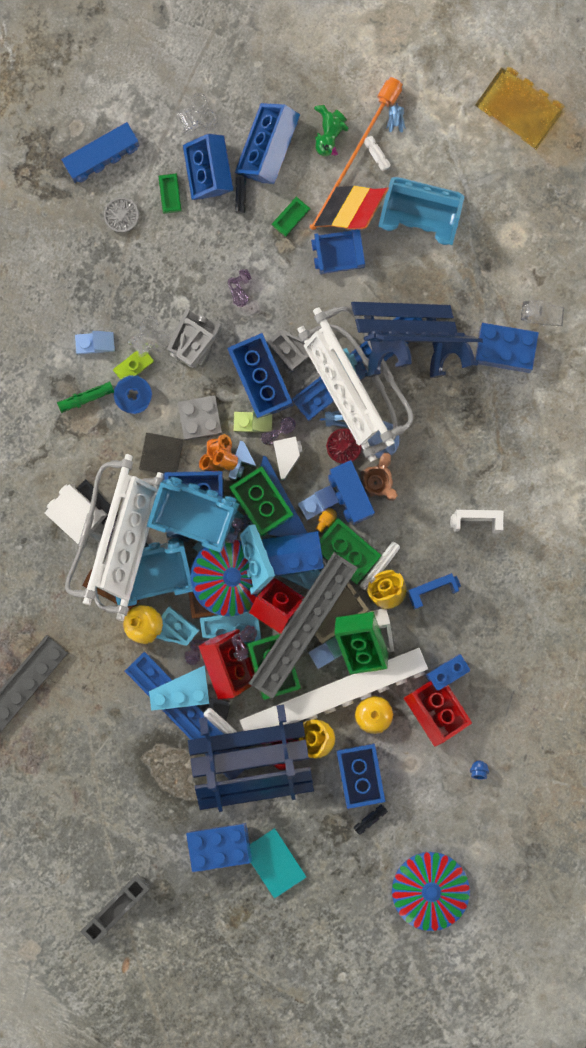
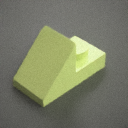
[234,411,272,433]

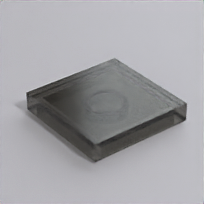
[139,432,184,474]

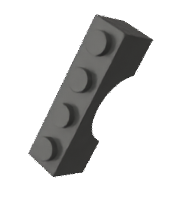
[80,873,151,945]

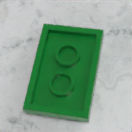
[320,518,382,585]

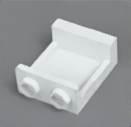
[45,484,108,544]
[450,510,503,533]

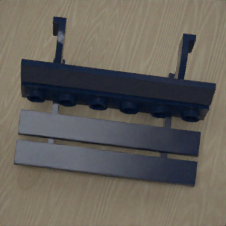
[351,302,483,378]
[188,704,314,812]

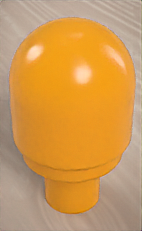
[315,508,337,533]

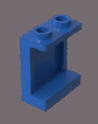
[311,229,365,274]
[407,573,461,610]
[425,654,470,690]

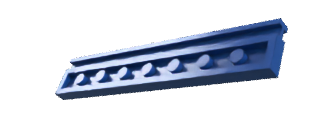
[292,317,423,421]
[125,651,244,780]

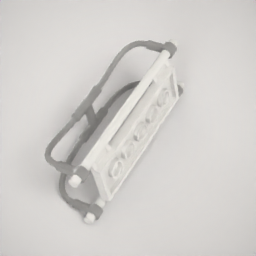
[297,307,413,462]
[65,454,164,621]

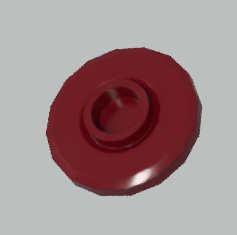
[326,428,362,464]

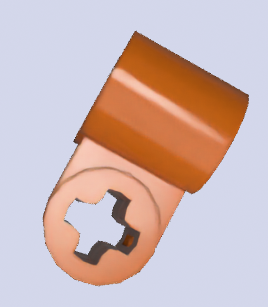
[199,434,238,472]

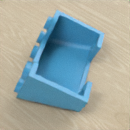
[147,477,239,552]
[115,538,193,606]

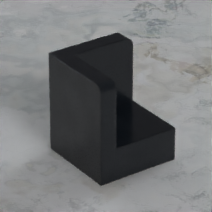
[209,698,231,721]

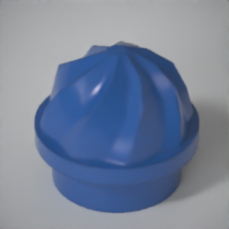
[470,760,489,780]

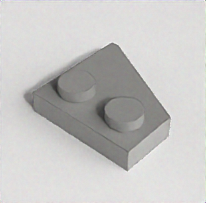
[176,317,216,368]
[267,330,309,371]

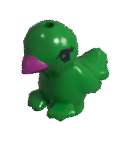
[314,105,349,156]

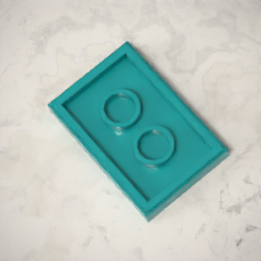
[250,828,307,899]

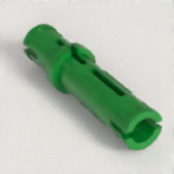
[57,381,114,414]

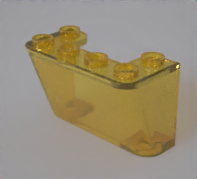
[475,66,566,150]

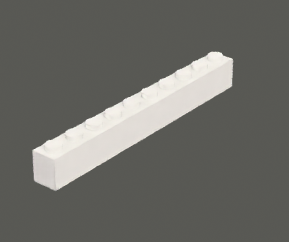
[240,648,428,731]

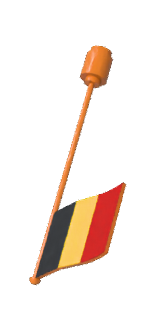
[310,77,403,230]

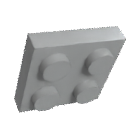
[178,395,222,440]

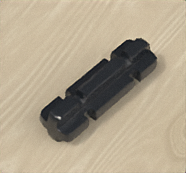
[235,176,246,214]
[354,804,388,835]

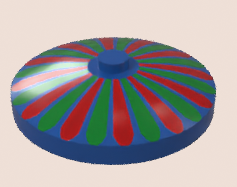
[190,539,265,616]
[392,852,470,931]

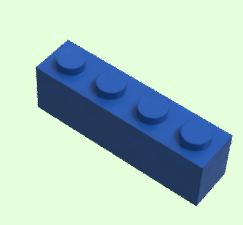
[61,122,140,183]

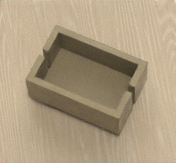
[315,583,369,644]

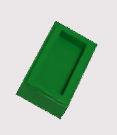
[158,173,182,214]
[271,196,311,238]

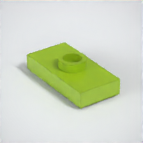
[112,346,154,379]

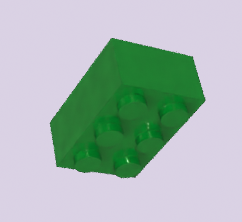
[229,466,294,537]
[334,612,388,675]
[246,633,301,700]

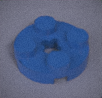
[114,375,152,414]

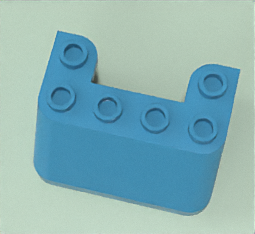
[378,177,464,245]

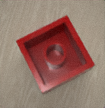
[249,578,305,634]

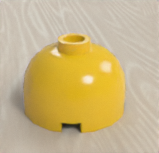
[367,570,407,609]
[123,605,163,644]
[355,696,393,734]
[299,719,335,758]

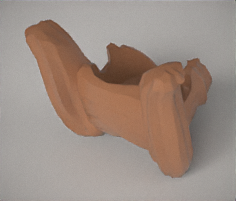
[360,452,398,501]

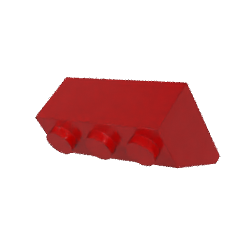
[199,629,255,699]
[404,681,472,747]

